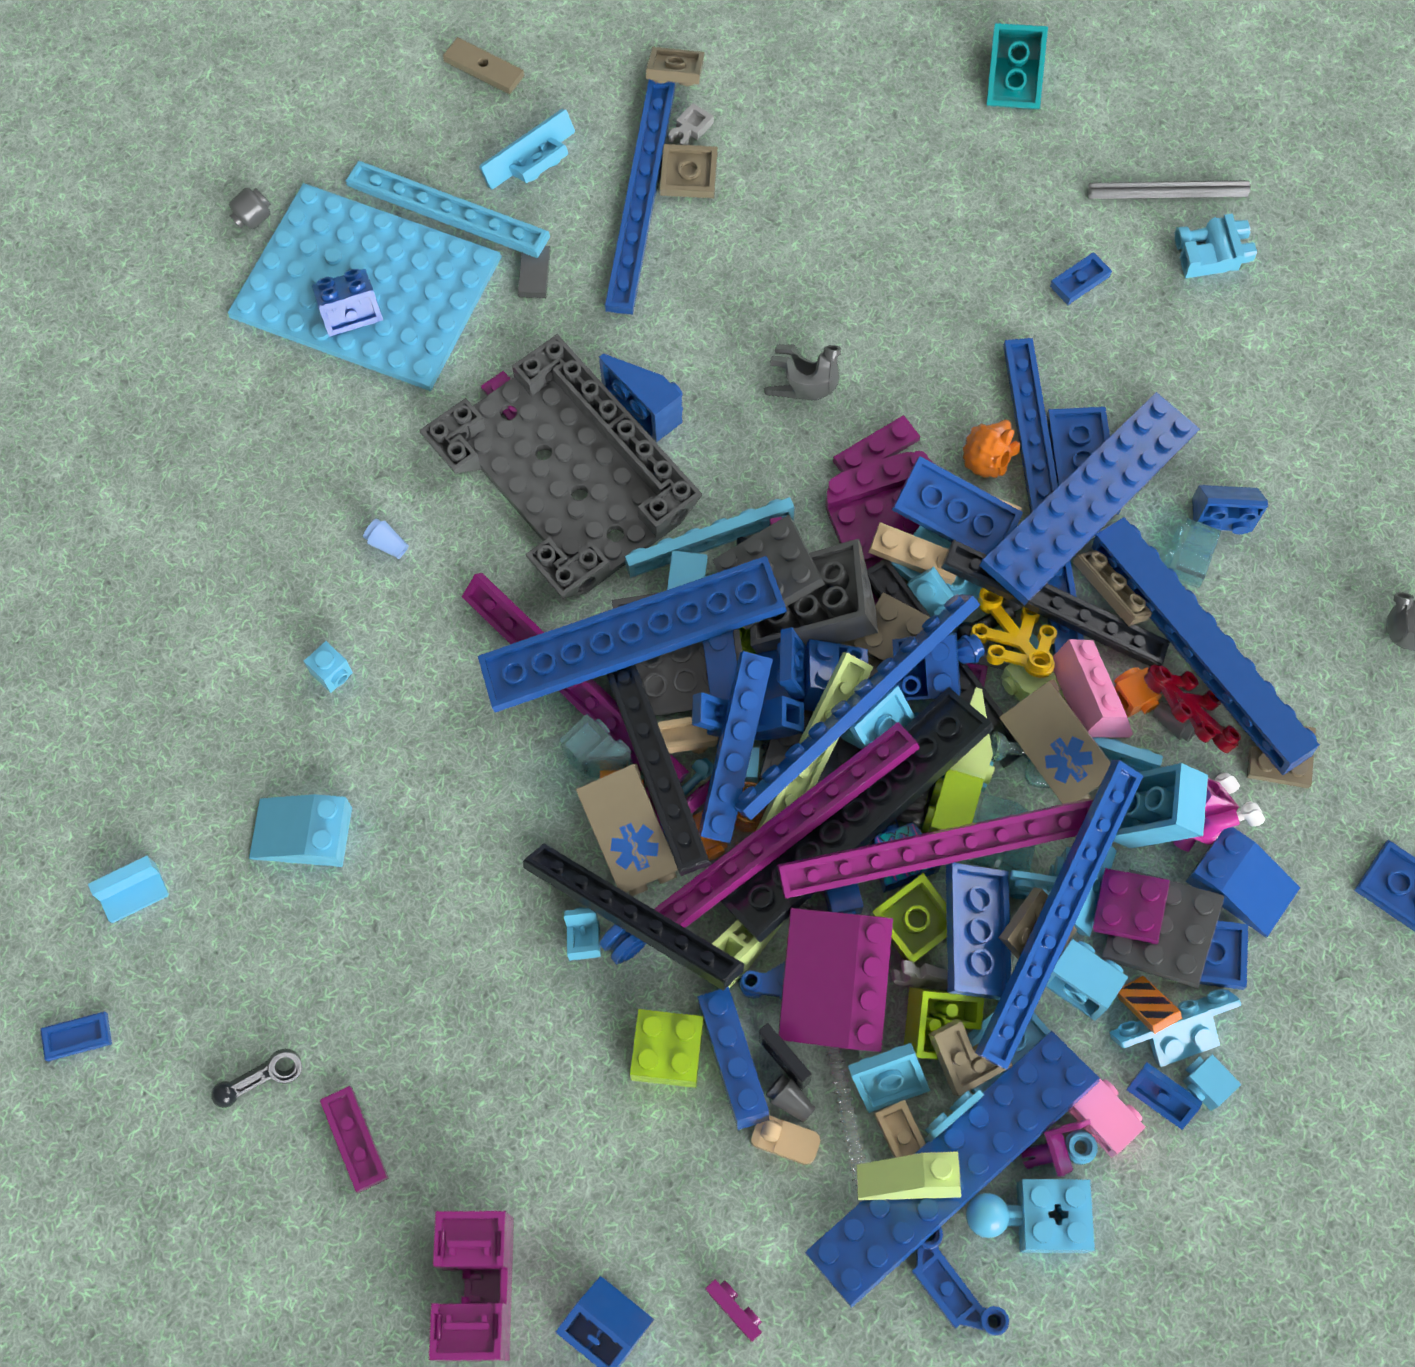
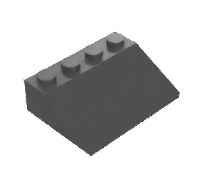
[750,539,878,654]

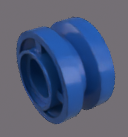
[599,924,646,965]

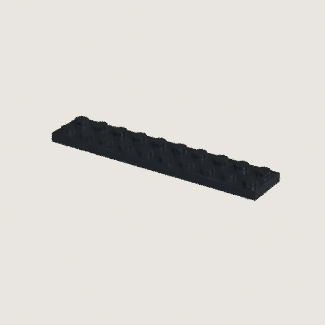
[720,687,994,943]

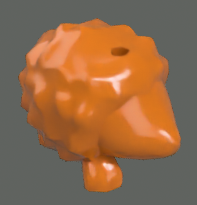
[963,420,1020,478]

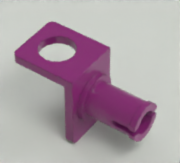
[1021,1119,1091,1177]

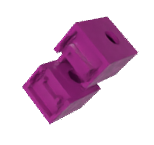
[429,1211,514,1361]

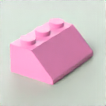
[1053,639,1133,738]

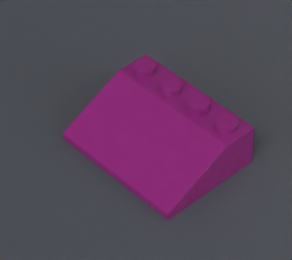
[778,908,893,1052]

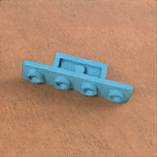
[479,109,575,189]
[1110,989,1241,1067]

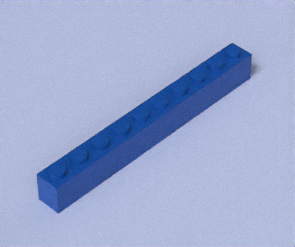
[1092,517,1319,776]

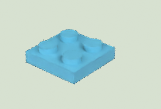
[848,1043,930,1113]

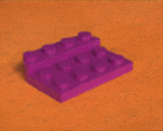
[825,451,933,554]

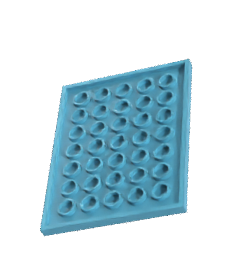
[228,183,501,391]

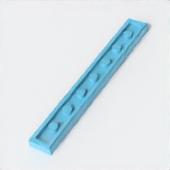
[346,161,550,258]

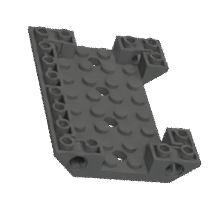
[419,334,702,599]

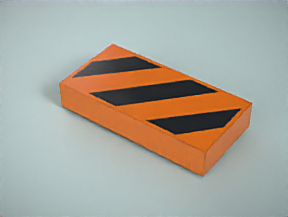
[1117,976,1182,1034]

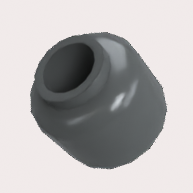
[229,188,271,229]

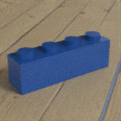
[698,987,769,1130]

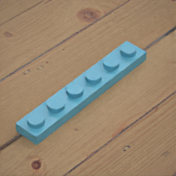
[625,497,794,578]

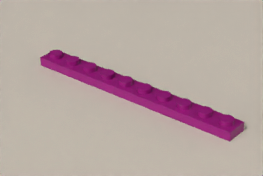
[461,573,689,783]
[654,722,920,928]
[777,799,1093,899]

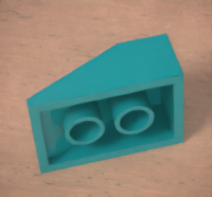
[987,23,1048,109]

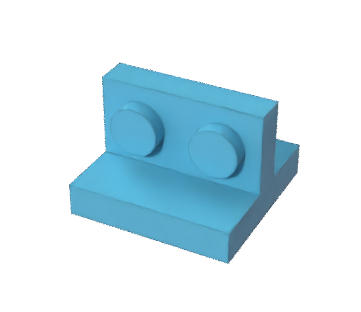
[841,684,915,749]

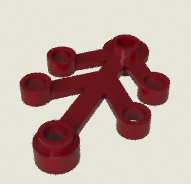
[1144,665,1241,753]

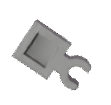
[669,103,714,145]
[892,960,948,991]

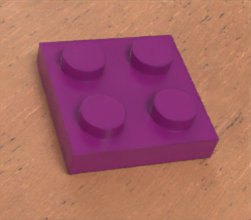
[1093,868,1170,944]

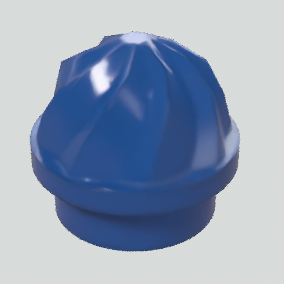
[957,634,985,664]

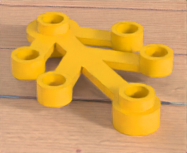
[970,588,1057,678]

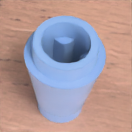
[363,519,409,559]

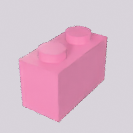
[1068,1079,1146,1158]

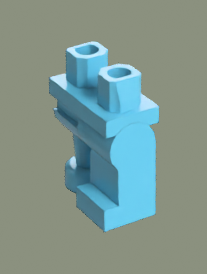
[1175,214,1257,278]

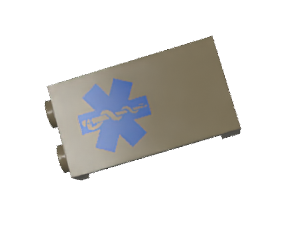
[999,680,1111,804]
[576,763,678,896]

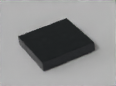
[759,1023,812,1090]

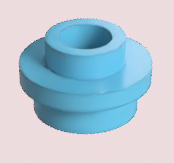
[1064,1130,1098,1165]

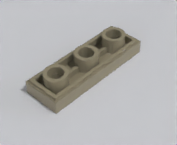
[443,37,524,94]
[1073,550,1153,626]

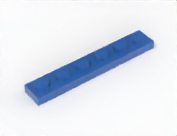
[699,651,773,843]

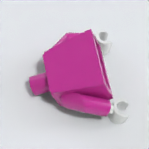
[1173,772,1265,852]

